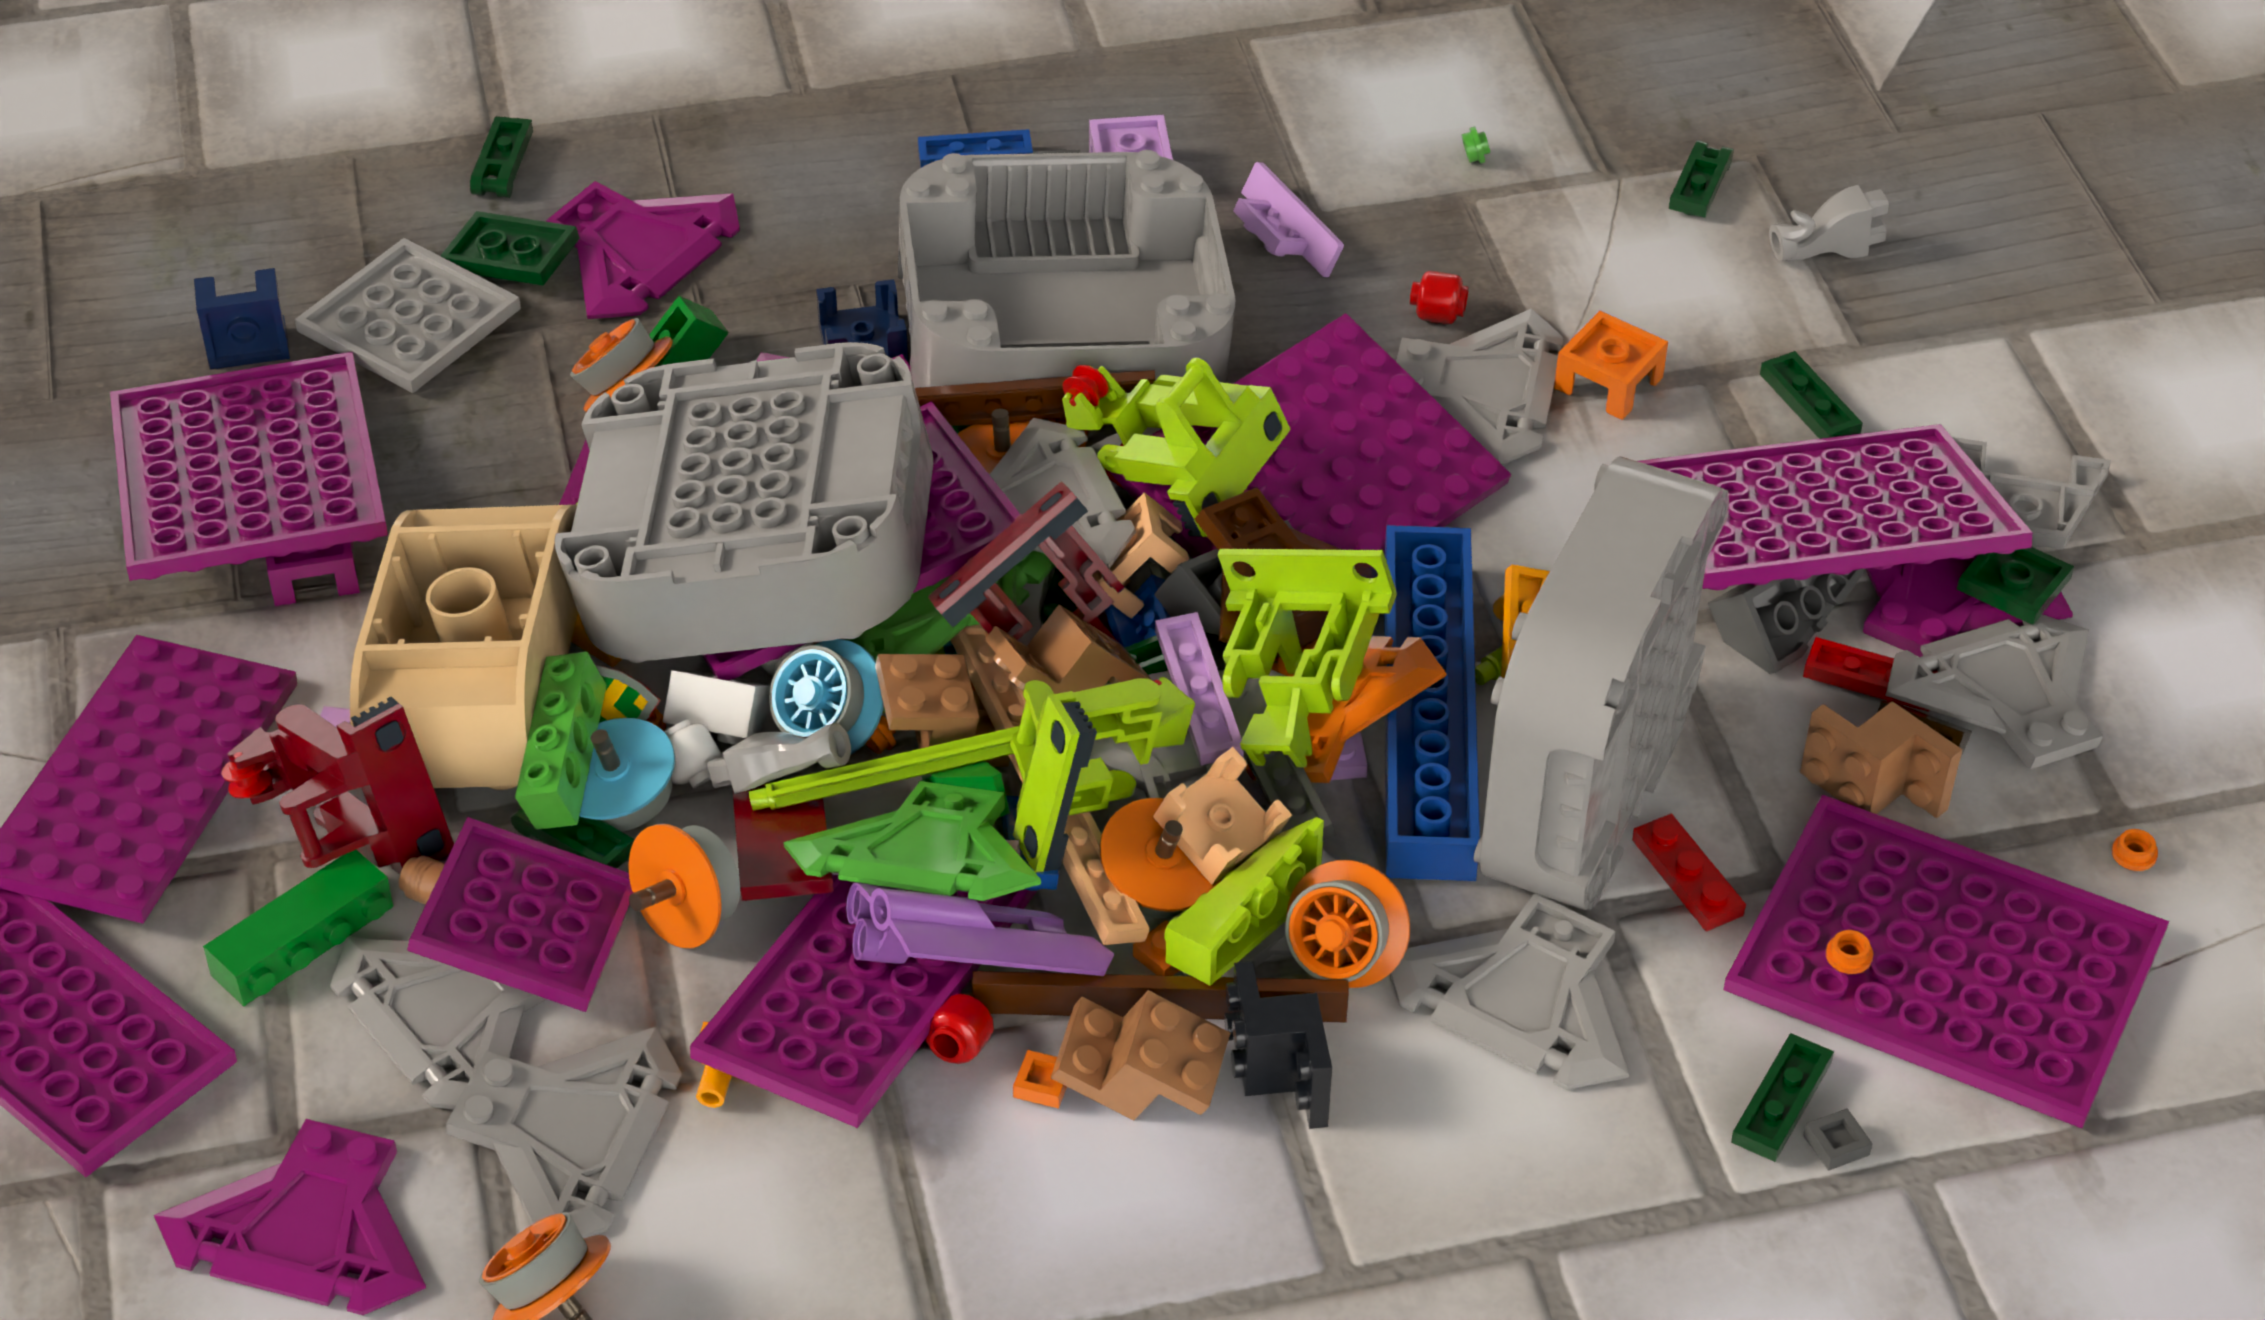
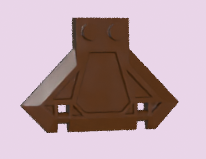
[1194,487,1378,659]

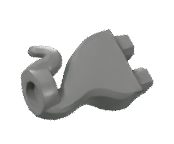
[1769,184,1889,261]
[707,723,851,794]

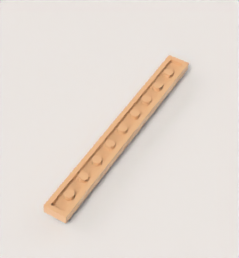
[951,624,1150,945]

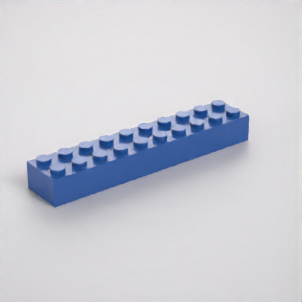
[1384,525,1480,881]

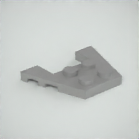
[1952,437,2111,549]

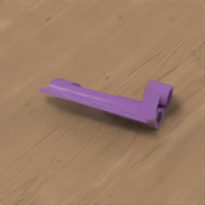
[846,882,1114,976]

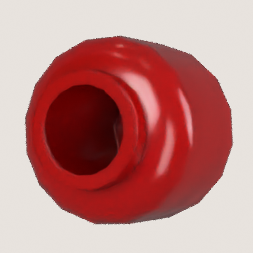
[1409,270,1469,325]
[925,994,994,1064]

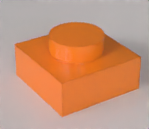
[1133,920,1180,976]
[1013,1050,1067,1109]

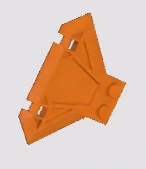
[1246,636,1447,783]

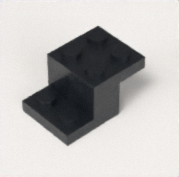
[1224,961,1332,1129]

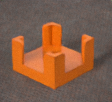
[1554,311,1668,420]

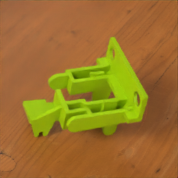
[1217,549,1397,767]

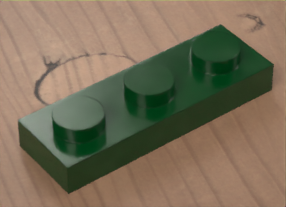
[1760,351,1863,439]
[1731,1033,1834,1162]

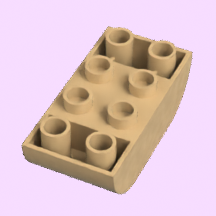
[350,505,578,790]

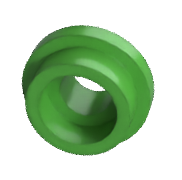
[1461,126,1490,164]

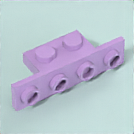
[1233,162,1344,277]

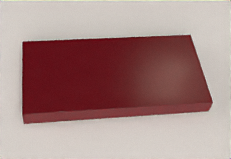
[732,782,834,901]

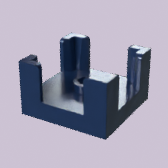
[194,268,290,370]
[816,279,908,362]

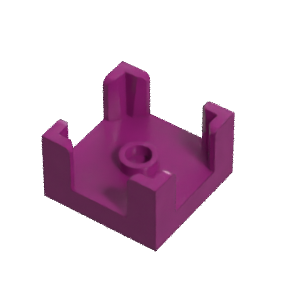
[266,542,360,606]

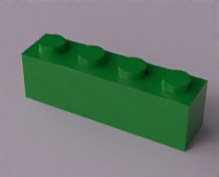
[203,849,394,1007]

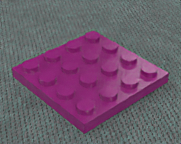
[407,817,634,1012]

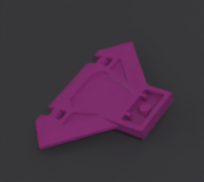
[546,181,740,319]
[1862,554,2073,657]
[154,1119,426,1315]

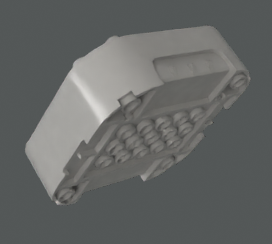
[898,150,1236,421]
[555,342,933,663]
[1474,456,1729,911]

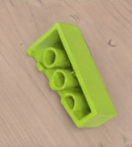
[1164,817,1324,986]

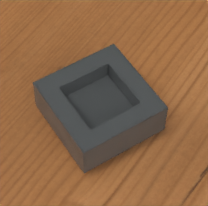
[1804,1108,1873,1171]

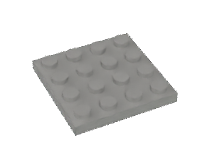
[295,238,521,393]

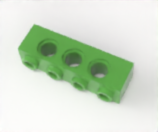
[515,652,607,830]

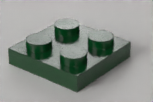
[1957,547,2074,625]

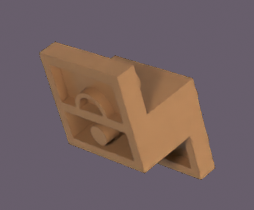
[985,605,1153,694]
[875,654,1010,767]
[1800,701,1962,818]
[1051,990,1230,1121]

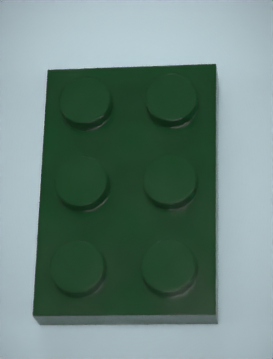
[440,211,580,286]

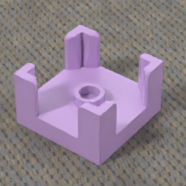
[1089,115,1173,160]

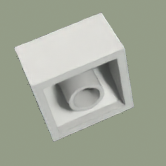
[663,670,771,744]

